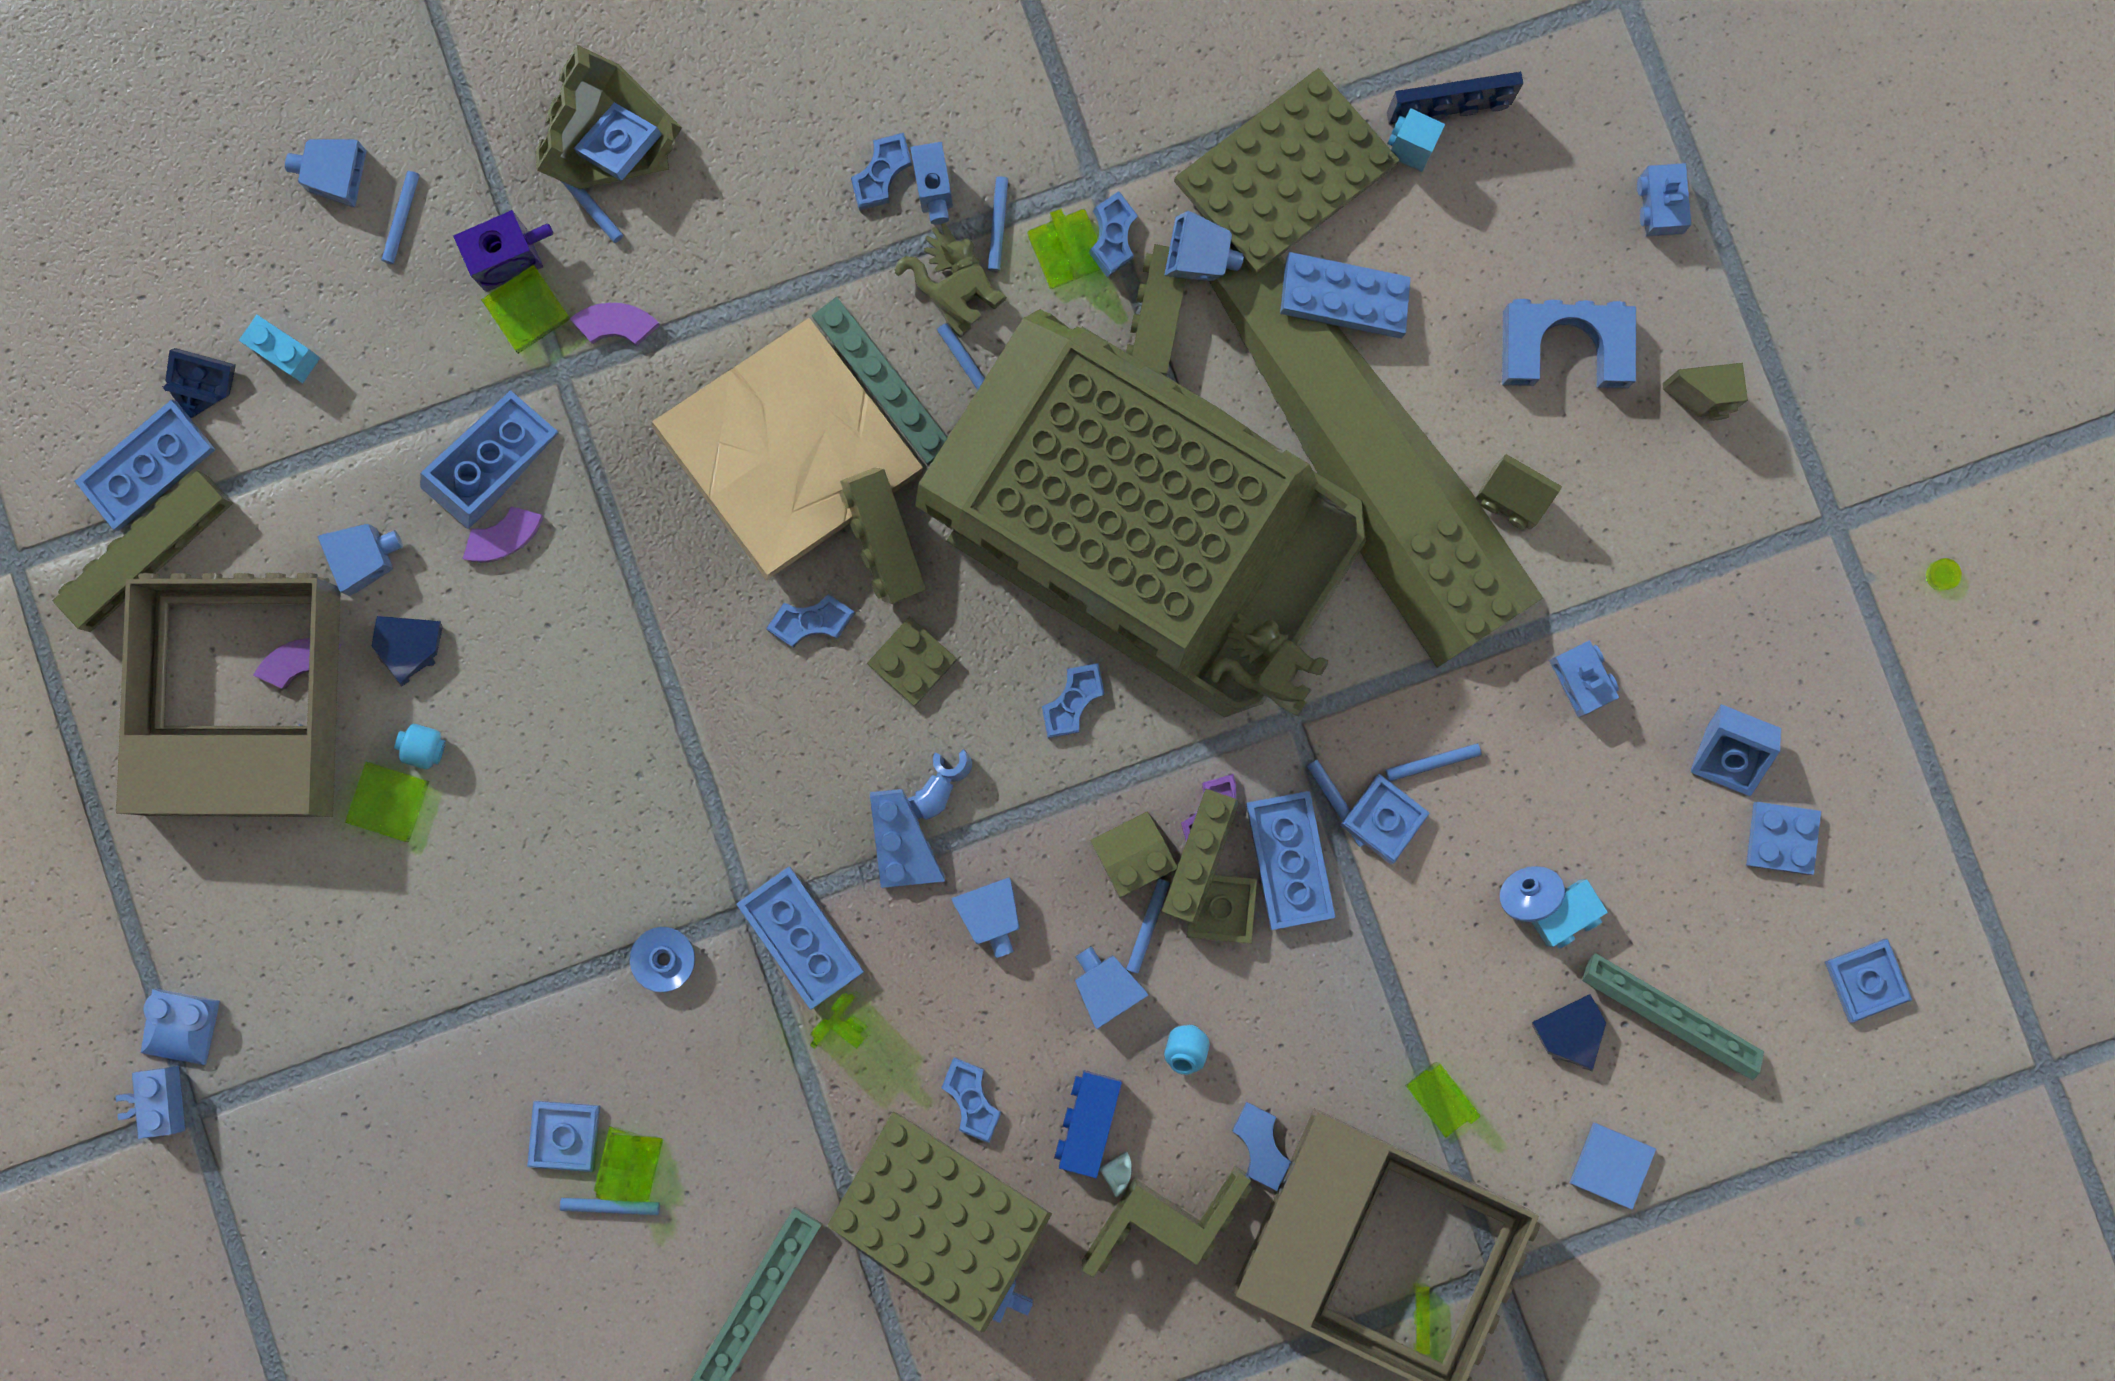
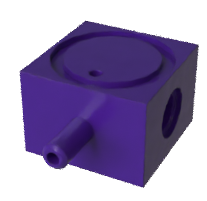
[453,210,553,292]

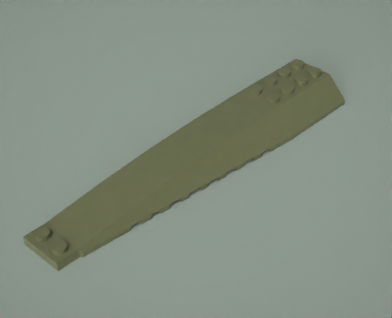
[1204,217,1543,668]

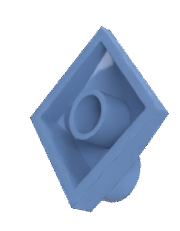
[141,989,220,1065]

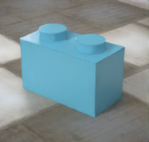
[1387,108,1445,172]
[238,315,320,384]
[1532,879,1608,949]

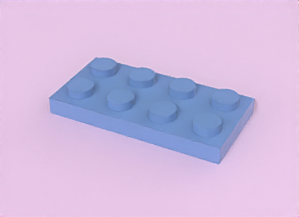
[1280,252,1411,339]
[75,399,216,531]
[1246,791,1335,930]
[736,866,865,1010]

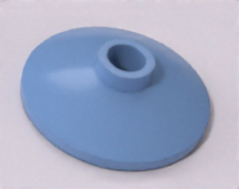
[1500,866,1565,922]
[630,927,695,992]

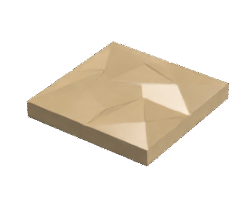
[652,318,923,581]

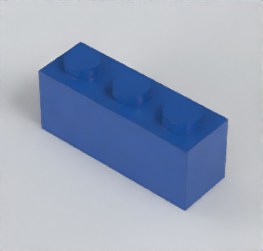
[1054,1070,1122,1179]

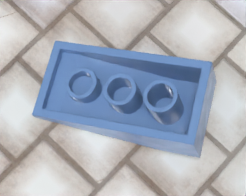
[420,390,558,529]

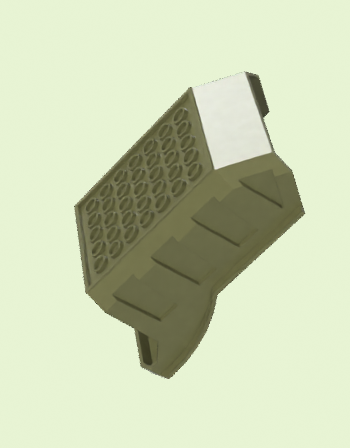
[915,309,1366,718]

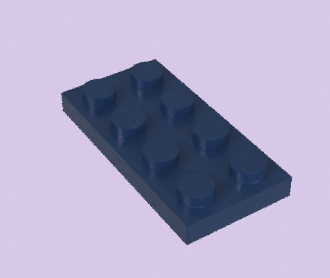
[1387,71,1524,124]

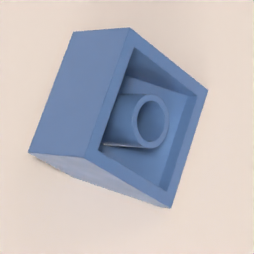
[1691,704,1781,796]

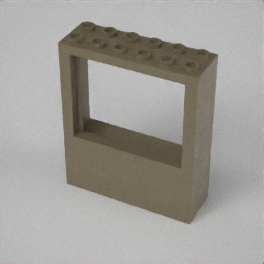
[116,573,341,817]
[1233,1108,1540,1381]

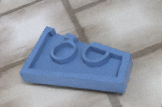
[870,789,945,888]

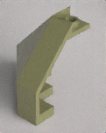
[536,45,682,189]

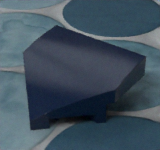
[162,348,236,418]
[371,616,443,687]
[1532,994,1606,1072]

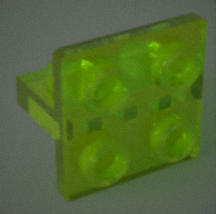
[1027,208,1101,289]
[810,991,870,1049]
[594,1127,663,1202]

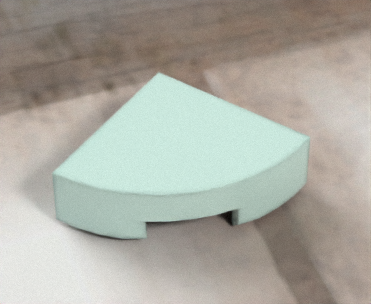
[1099,1151,1132,1197]

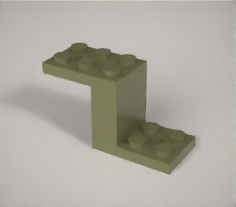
[1082,1166,1252,1278]

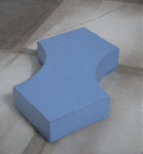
[851,133,912,211]
[1088,191,1138,277]
[766,594,855,648]
[1042,663,1105,738]
[941,1057,1002,1143]
[1232,1102,1291,1191]

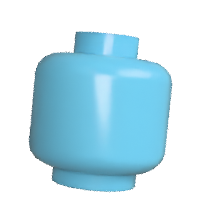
[394,724,446,769]
[1164,1025,1210,1075]

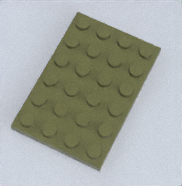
[1174,68,1400,275]
[827,1112,1052,1332]

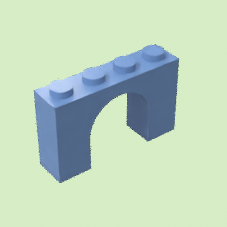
[1502,299,1636,388]

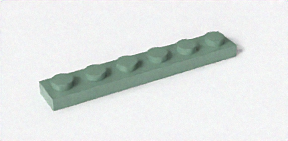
[812,297,947,465]
[1582,953,1764,1080]
[691,1207,823,1381]

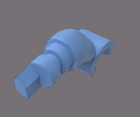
[908,749,972,820]

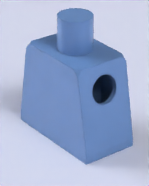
[285,139,367,207]
[910,141,953,225]
[1164,211,1244,281]
[317,524,403,596]
[951,877,1020,958]
[1075,946,1148,1029]

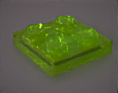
[481,265,570,354]
[345,761,430,842]

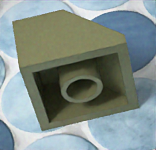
[1662,363,1748,421]
[1476,454,1562,530]
[1090,811,1177,898]

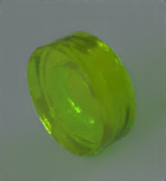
[1926,558,1962,591]

